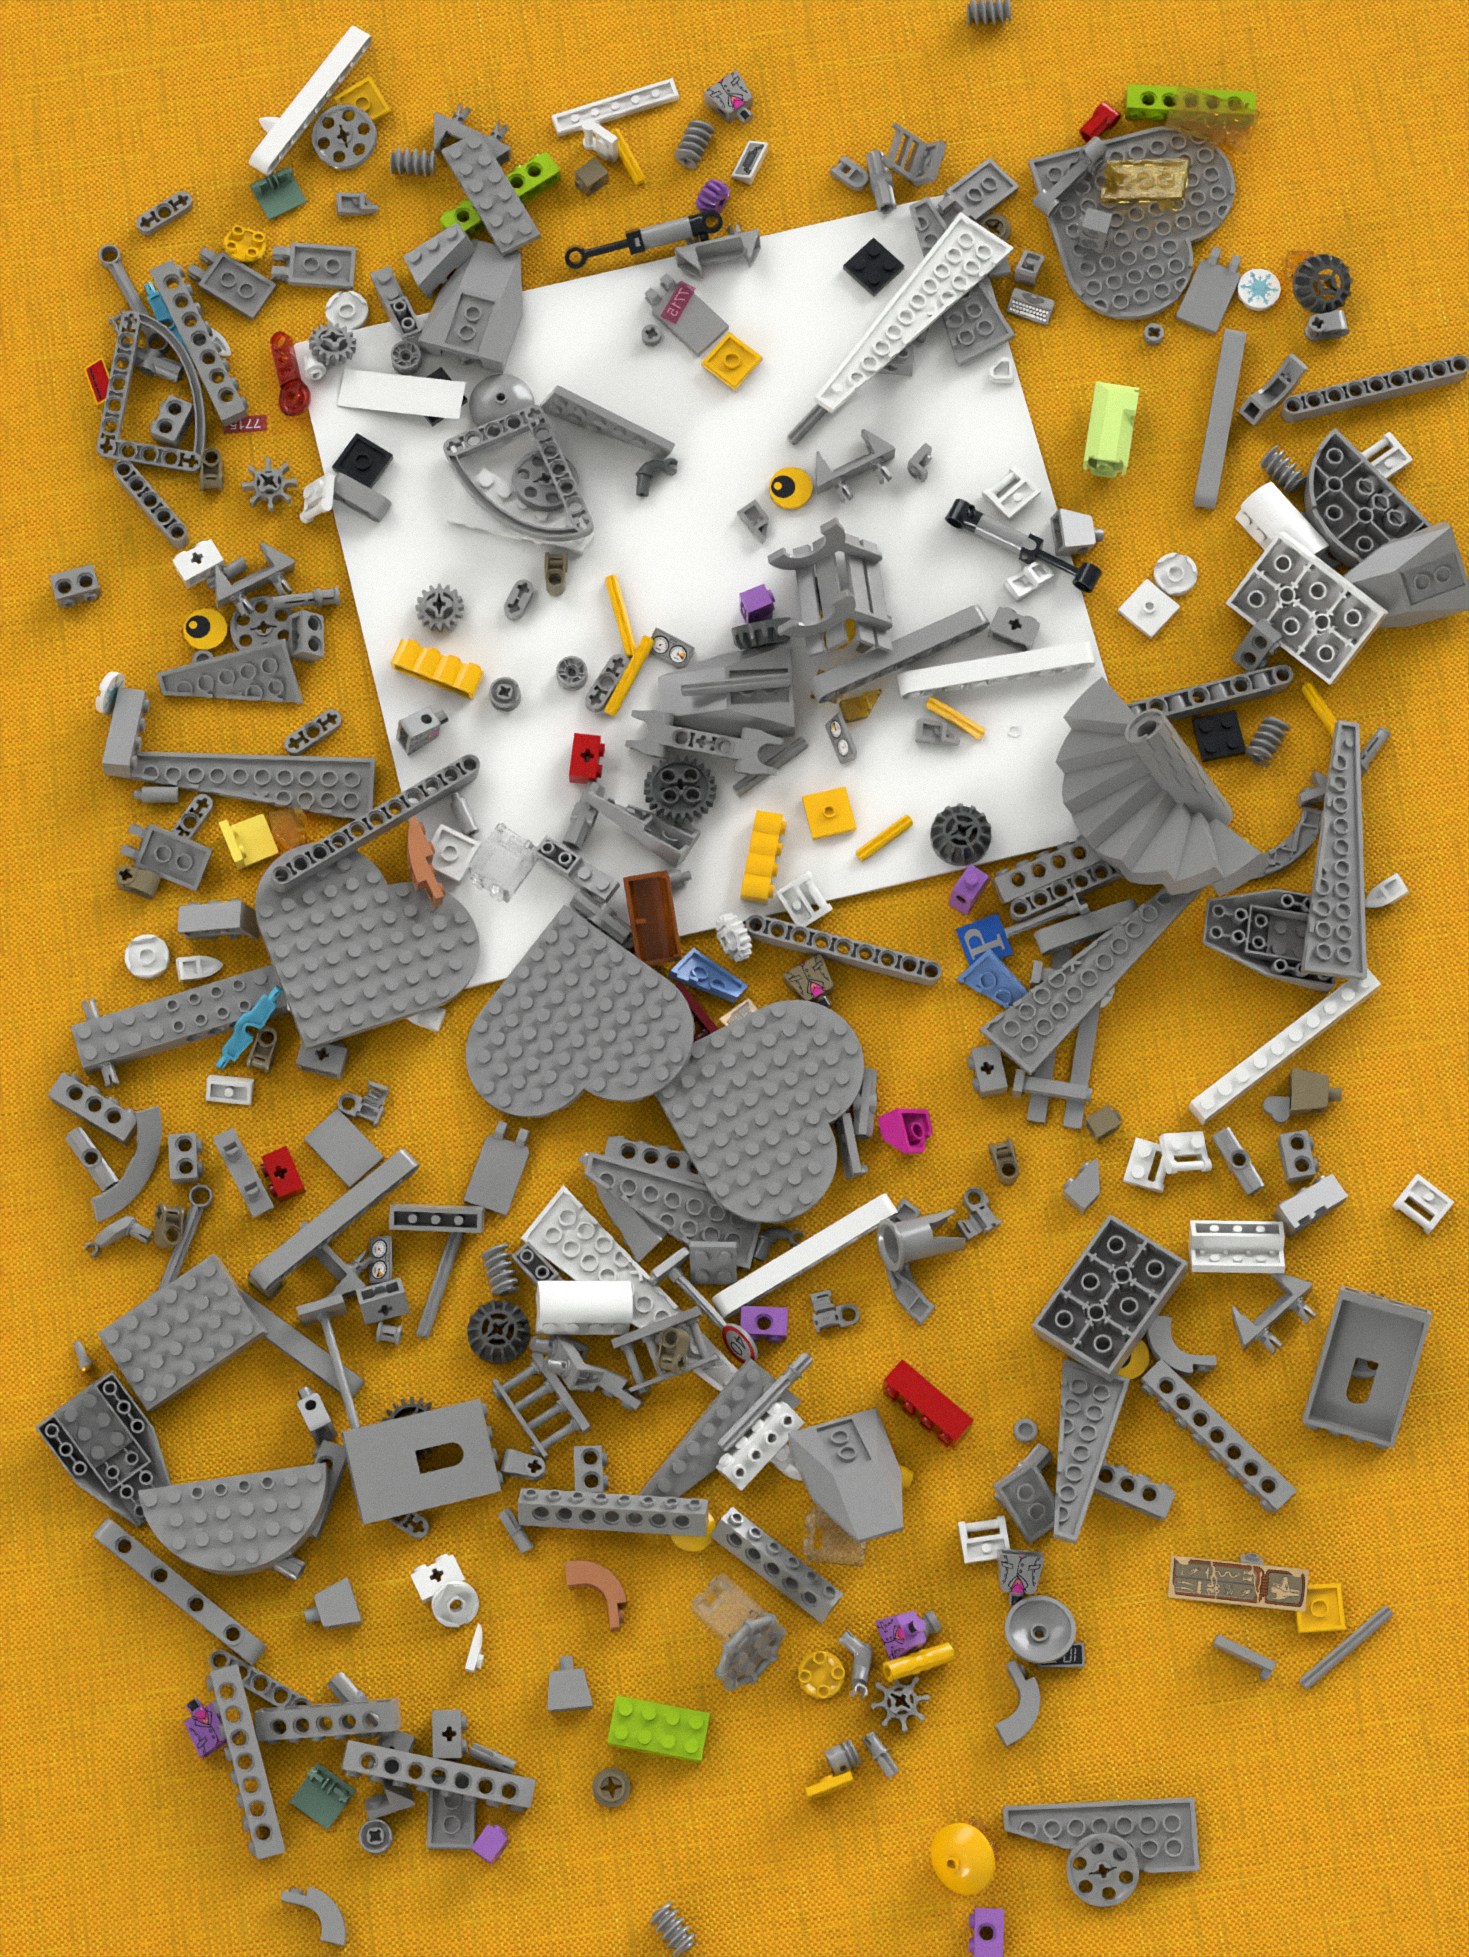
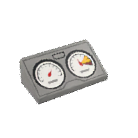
[649,627,695,669]
[825,713,857,764]
[369,1236,393,1284]

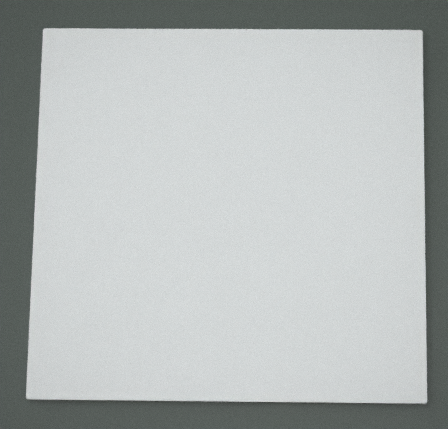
[294,195,1108,989]

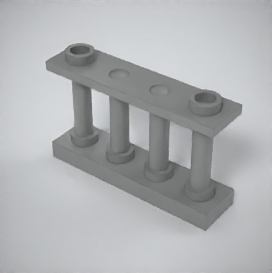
[611,1306,720,1396]
[491,1351,591,1461]

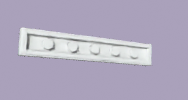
[551,78,679,137]

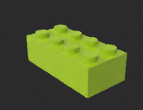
[607,1695,710,1763]

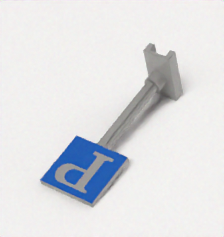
[955,887,1090,966]

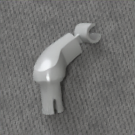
[85,1216,154,1257]
[838,1630,872,1700]

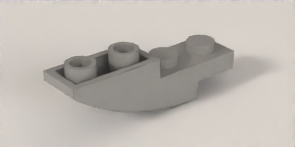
[370,266,423,340]
[533,835,620,903]
[511,1241,564,1287]
[558,1363,645,1411]

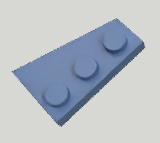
[668,948,748,1003]
[956,949,1029,1009]

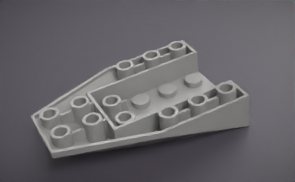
[418,240,522,373]
[1342,521,1469,628]
[658,643,795,738]
[1202,889,1335,993]
[34,1370,172,1527]
[788,1408,903,1543]

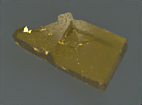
[839,689,882,724]

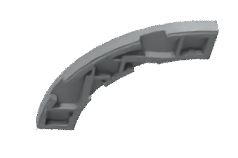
[1250,806,1323,880]
[91,1106,162,1222]
[885,1198,935,1326]

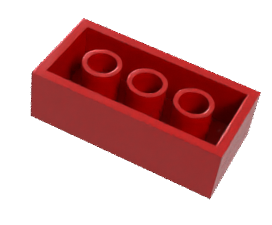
[882,1359,974,1449]

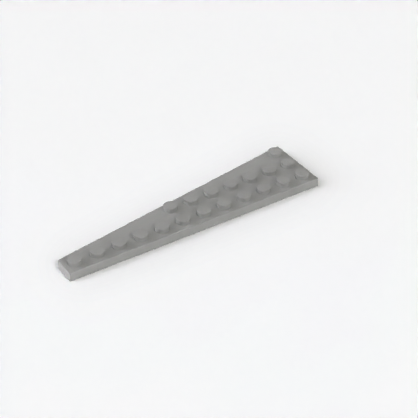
[1300,720,1367,980]
[117,751,376,823]
[979,886,1206,1076]

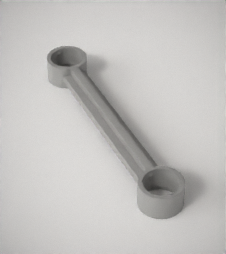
[98,244,169,355]
[149,1184,214,1298]

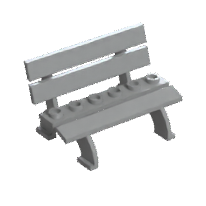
[767,517,893,657]

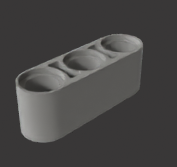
[333,472,392,523]

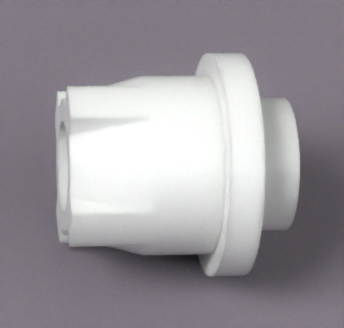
[304,355,326,380]

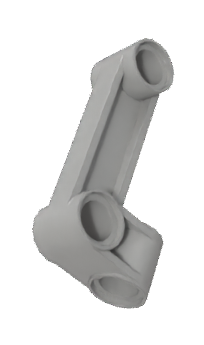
[1033,136,1107,217]

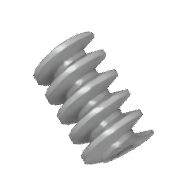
[967,0,1011,25]
[674,120,715,169]
[390,147,436,177]
[1260,445,1307,493]
[1245,717,1290,767]
[481,1244,521,1296]
[650,1901,699,1957]

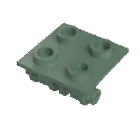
[250,167,307,220]
[290,1763,356,1830]

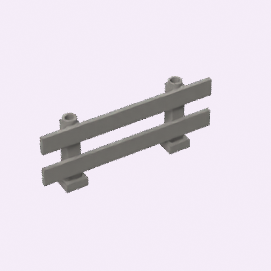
[1012,949,1101,1130]

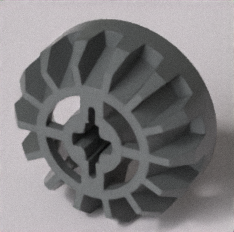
[1292,254,1353,314]
[731,617,791,650]
[930,803,992,866]
[467,1300,530,1365]

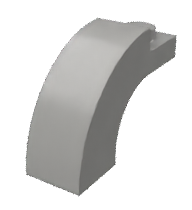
[280,1887,347,1947]

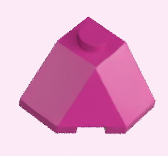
[878,1109,933,1154]

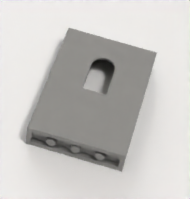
[1302,1285,1432,1449]
[341,1399,503,1524]

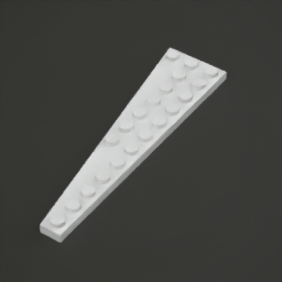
[814,212,1014,413]
[521,1185,738,1392]

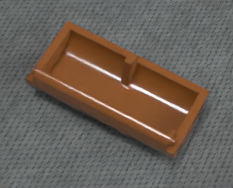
[623,870,682,966]

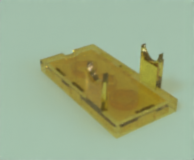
[1164,84,1260,154]
[1100,158,1191,212]

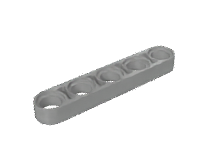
[209,1650,312,1720]

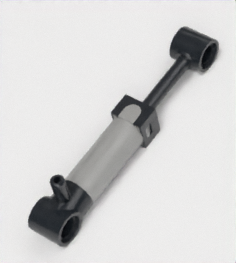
[565,209,723,269]
[945,499,1102,593]

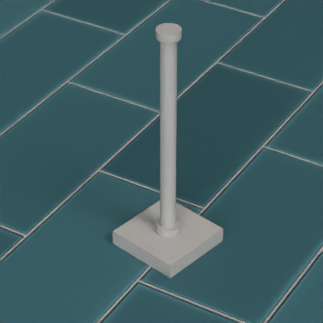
[297,1294,360,1429]

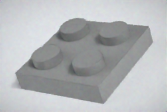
[690,1241,737,1285]

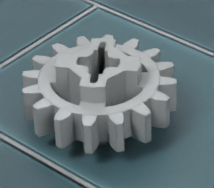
[309,322,356,366]
[415,583,464,632]

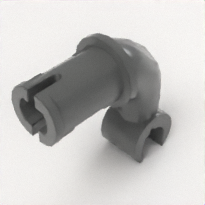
[635,458,678,497]
[753,1226,804,1262]

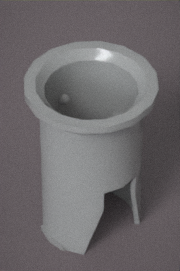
[877,1208,965,1271]

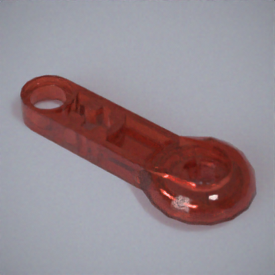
[270,331,311,417]

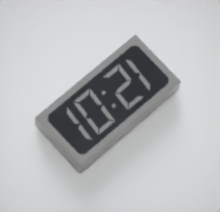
[1037,1643,1085,1668]

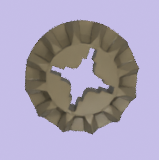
[978,213,1011,241]
[592,1768,630,1807]

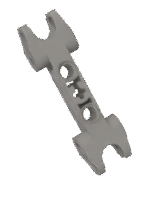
[625,710,784,776]

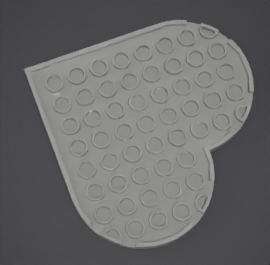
[1028,126,1235,320]
[255,843,480,1051]
[466,905,695,1118]
[655,1000,864,1224]

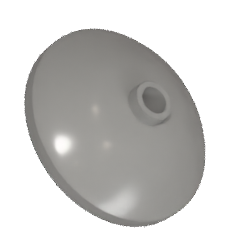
[469,374,535,436]
[1004,1595,1076,1664]

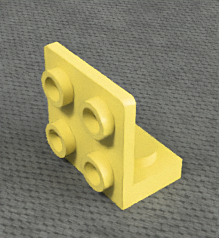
[219,814,279,870]

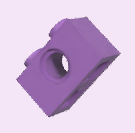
[739,584,775,624]
[740,1306,788,1343]
[471,1824,510,1866]
[968,1908,1004,1957]

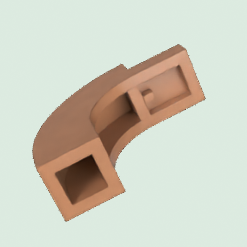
[565,1560,627,1631]

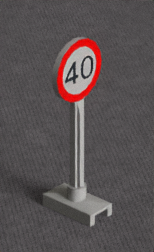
[647,1246,758,1363]

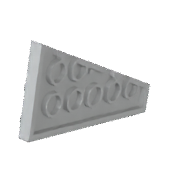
[540,385,675,457]
[156,638,304,703]

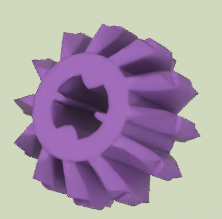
[696,179,730,217]

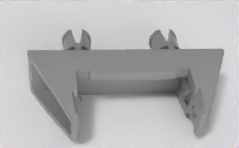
[434,104,512,165]
[674,224,761,279]
[816,429,895,503]
[215,542,295,618]
[213,1128,274,1217]
[299,1221,374,1298]
[1232,1273,1317,1355]
[530,1334,604,1390]

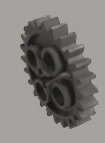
[644,755,717,824]

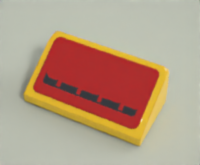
[84,357,118,407]

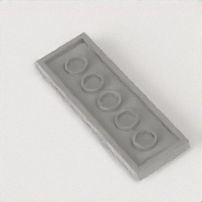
[441,131,541,256]

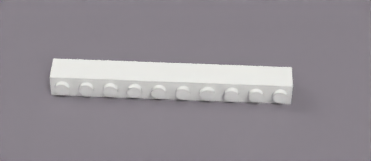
[1188,968,1381,1126]

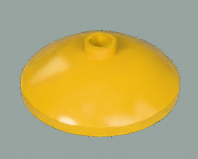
[931,1823,995,1895]

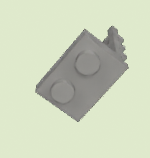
[881,123,947,187]

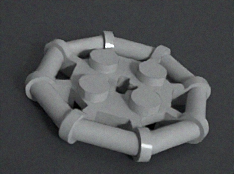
[715,1613,786,1691]

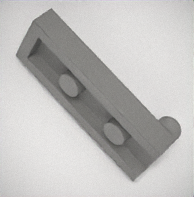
[834,1113,868,1179]
[1212,1634,1277,1680]

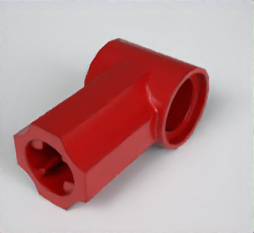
[1079,101,1121,143]

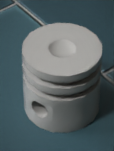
[824,1739,862,1777]

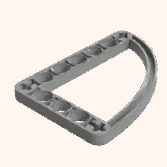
[97,310,207,473]
[443,405,594,542]

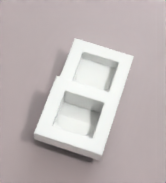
[1004,559,1055,601]

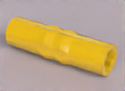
[883,1642,954,1682]

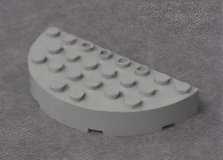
[1304,428,1432,569]
[138,1463,329,1575]

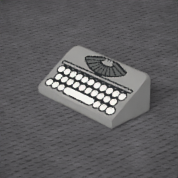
[1006,288,1055,326]

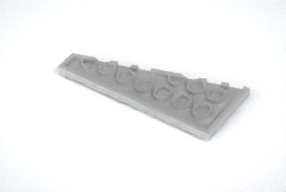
[638,1357,801,1498]
[1053,1359,1130,1545]

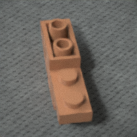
[406,816,445,908]

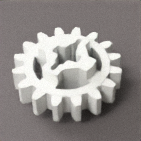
[715,913,752,962]

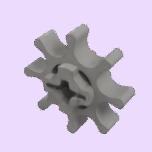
[242,457,298,513]
[870,1677,930,1733]

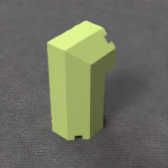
[1082,382,1139,478]

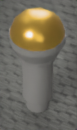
[73,1340,95,1375]

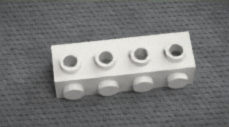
[715,1399,805,1491]

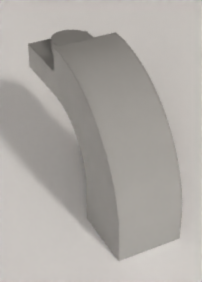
[1238,353,1308,426]
[1146,1316,1217,1378]
[994,1660,1040,1748]

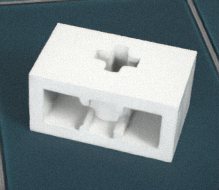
[172,539,225,589]
[410,1554,466,1604]

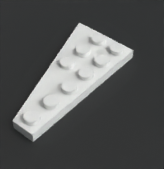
[447,468,594,554]

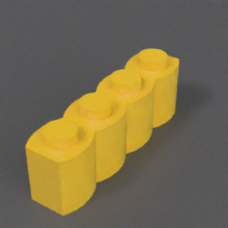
[391,639,484,700]
[740,810,787,904]

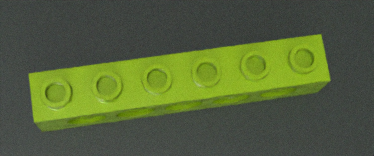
[1125,84,1256,126]
[439,151,561,238]

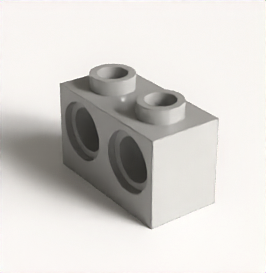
[1076,207,1113,252]
[150,395,195,449]
[50,564,102,607]
[289,610,325,663]
[1231,619,1283,672]
[1277,1130,1319,1184]
[168,1133,204,1185]
[574,1445,608,1493]

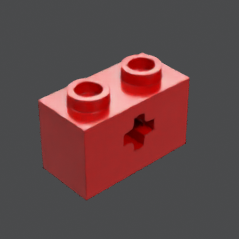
[569,733,605,784]
[260,1146,306,1203]

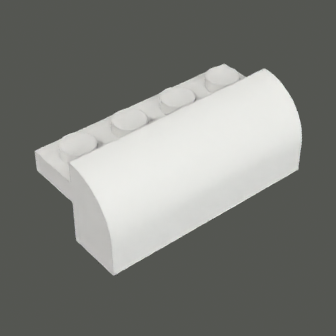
[1234,482,1329,558]
[1189,1220,1285,1273]
[535,1281,633,1335]

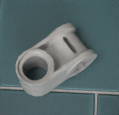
[1305,310,1349,341]
[500,1449,546,1481]

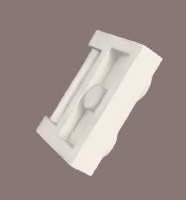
[582,119,619,164]
[1360,432,1413,480]
[982,465,1041,521]
[300,473,335,524]
[775,871,833,927]
[1159,1131,1212,1174]
[1123,1137,1166,1193]
[1392,1174,1454,1235]
[957,1515,1010,1564]

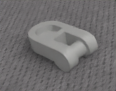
[829,156,868,191]

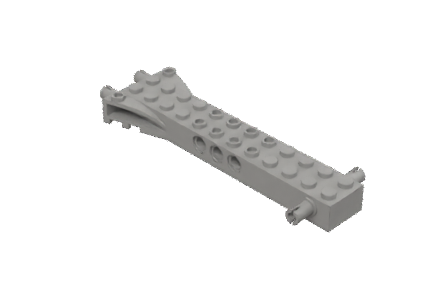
[71,964,292,1088]

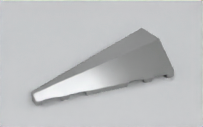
[585,790,702,868]
[578,1152,668,1263]

